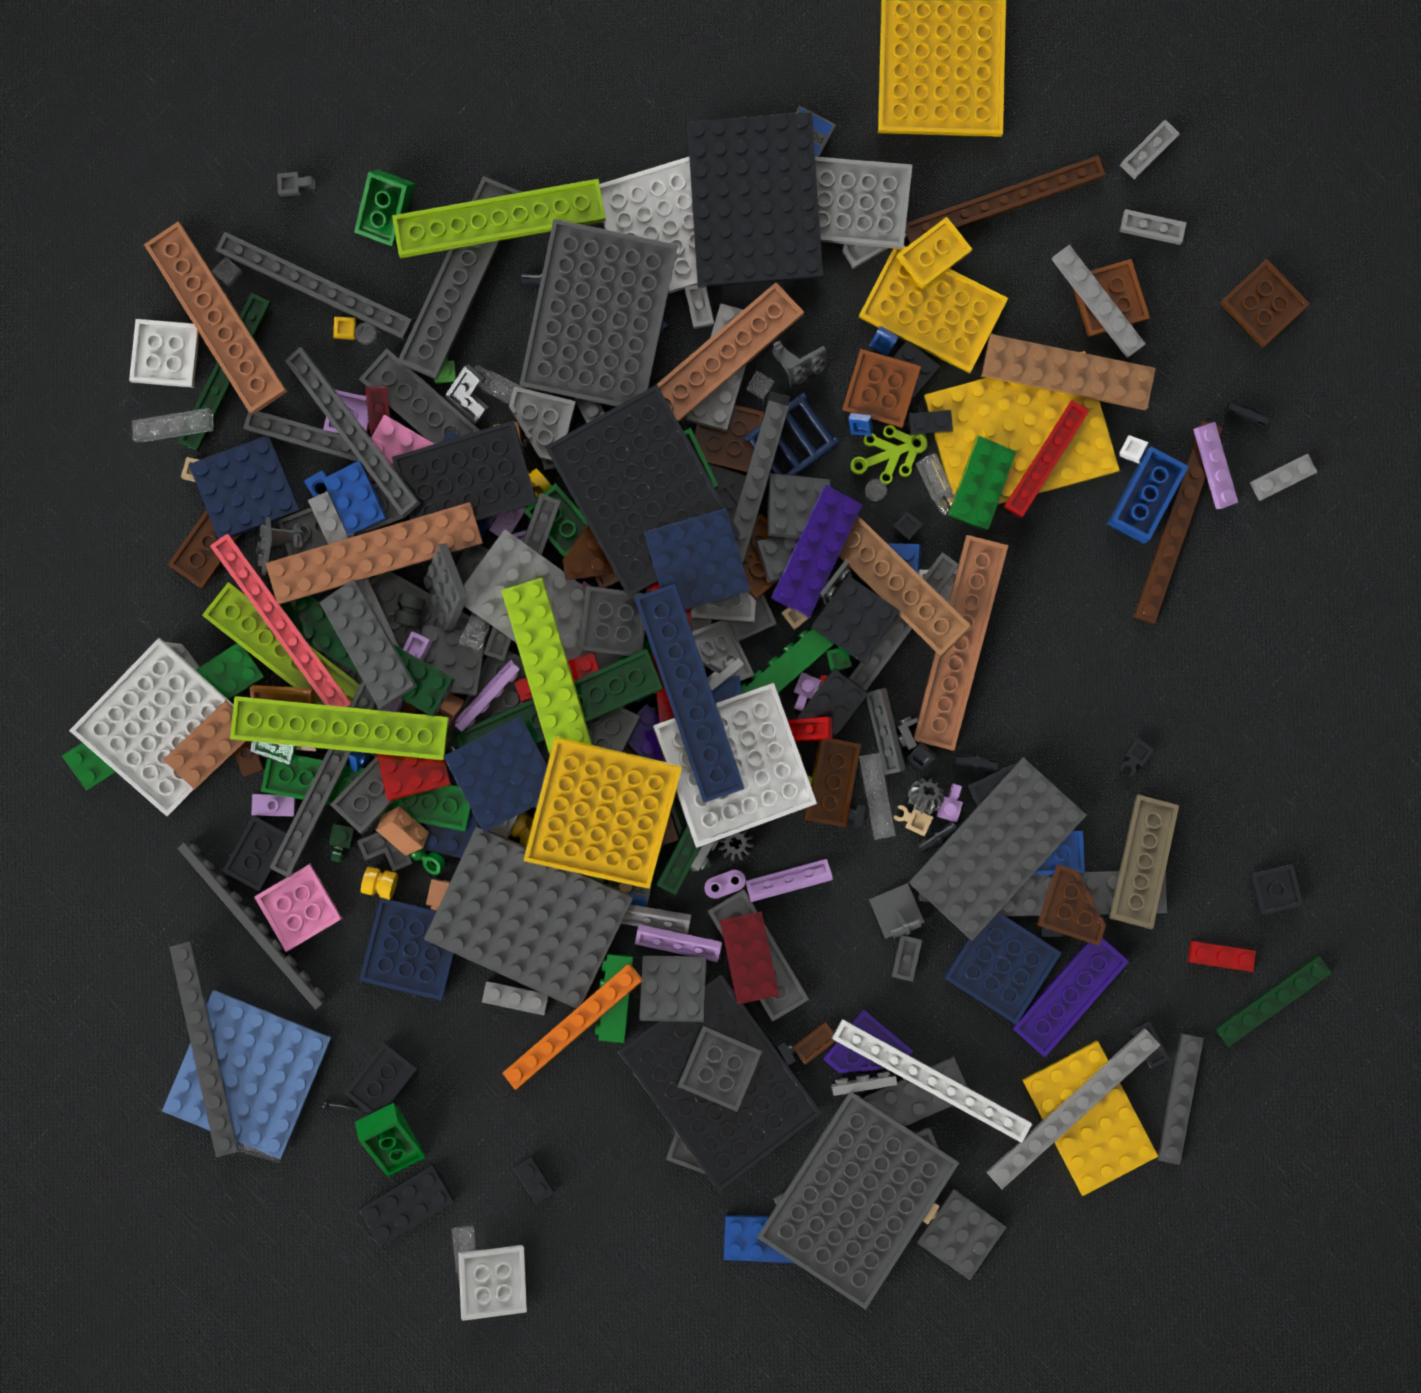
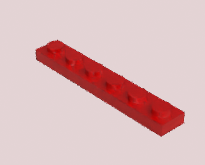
[1004,400,1089,518]

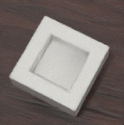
[1120,435,1148,463]

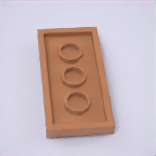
[163,700,245,789]

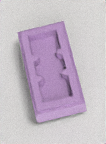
[489,506,529,537]
[251,794,296,817]

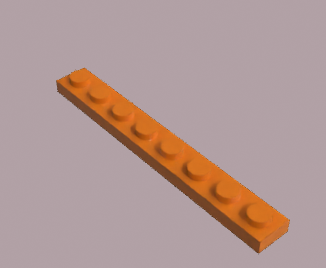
[503,964,643,1090]

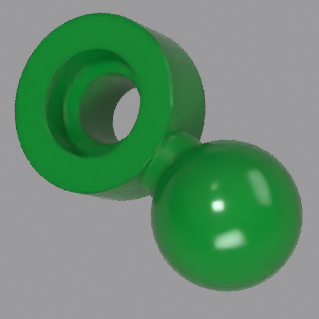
[409,847,445,875]

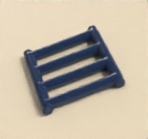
[743,392,839,476]

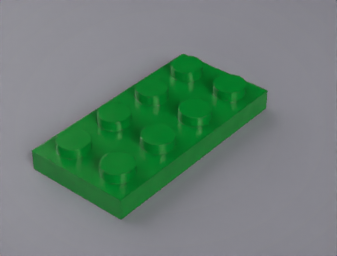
[948,436,1017,530]

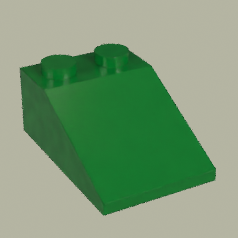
[354,169,416,246]
[355,1103,426,1177]

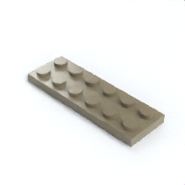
[1109,795,1179,929]

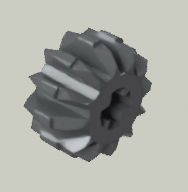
[908,778,944,815]
[718,829,753,861]

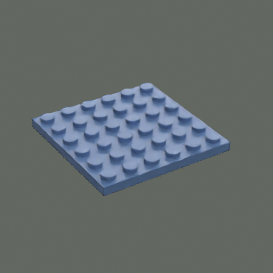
[162,990,332,1159]

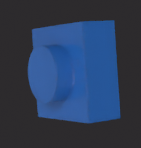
[869,326,898,356]
[849,413,873,436]
[349,751,370,772]

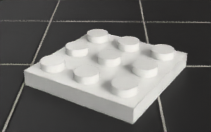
[129,319,199,388]
[459,1245,527,1321]

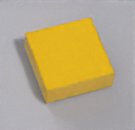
[333,317,357,340]

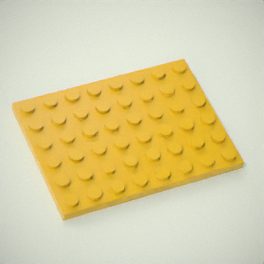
[878,0,1006,137]
[924,351,1119,505]

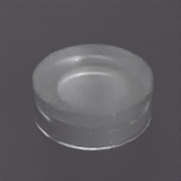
[355,323,377,345]
[865,479,887,501]

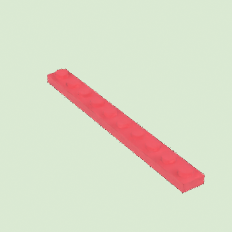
[210,534,351,707]

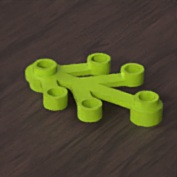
[850,425,927,485]

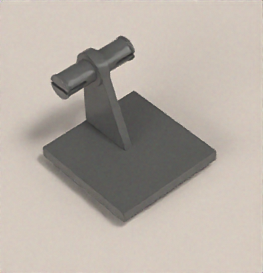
[773,341,827,386]
[256,517,304,576]
[820,560,853,605]
[869,883,924,939]

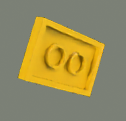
[896,217,972,289]

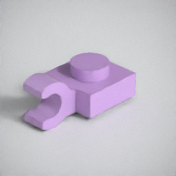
[793,673,821,711]
[936,783,963,822]

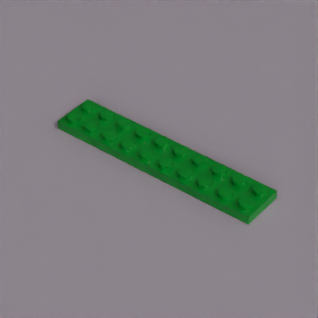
[62,643,265,791]
[261,750,471,831]

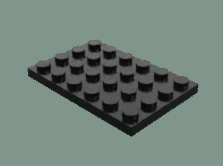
[392,421,537,521]

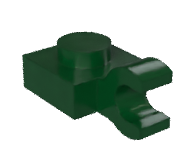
[329,824,355,862]

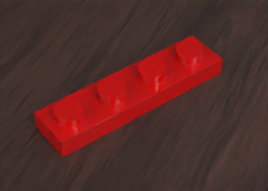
[514,652,600,703]

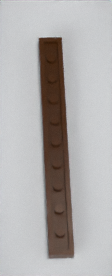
[905,156,1106,245]
[1133,421,1223,624]

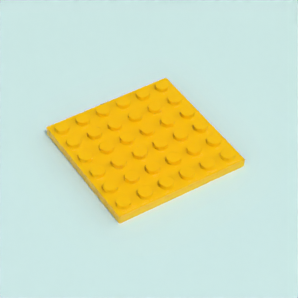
[524,737,682,889]

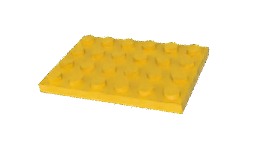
[858,246,1008,373]
[1022,1041,1158,1196]

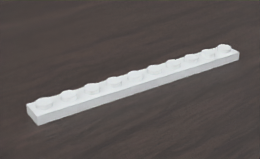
[832,1019,1032,1143]

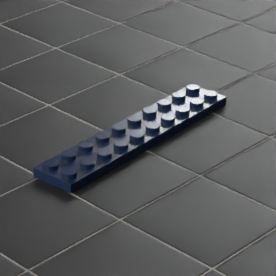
[634,584,745,803]

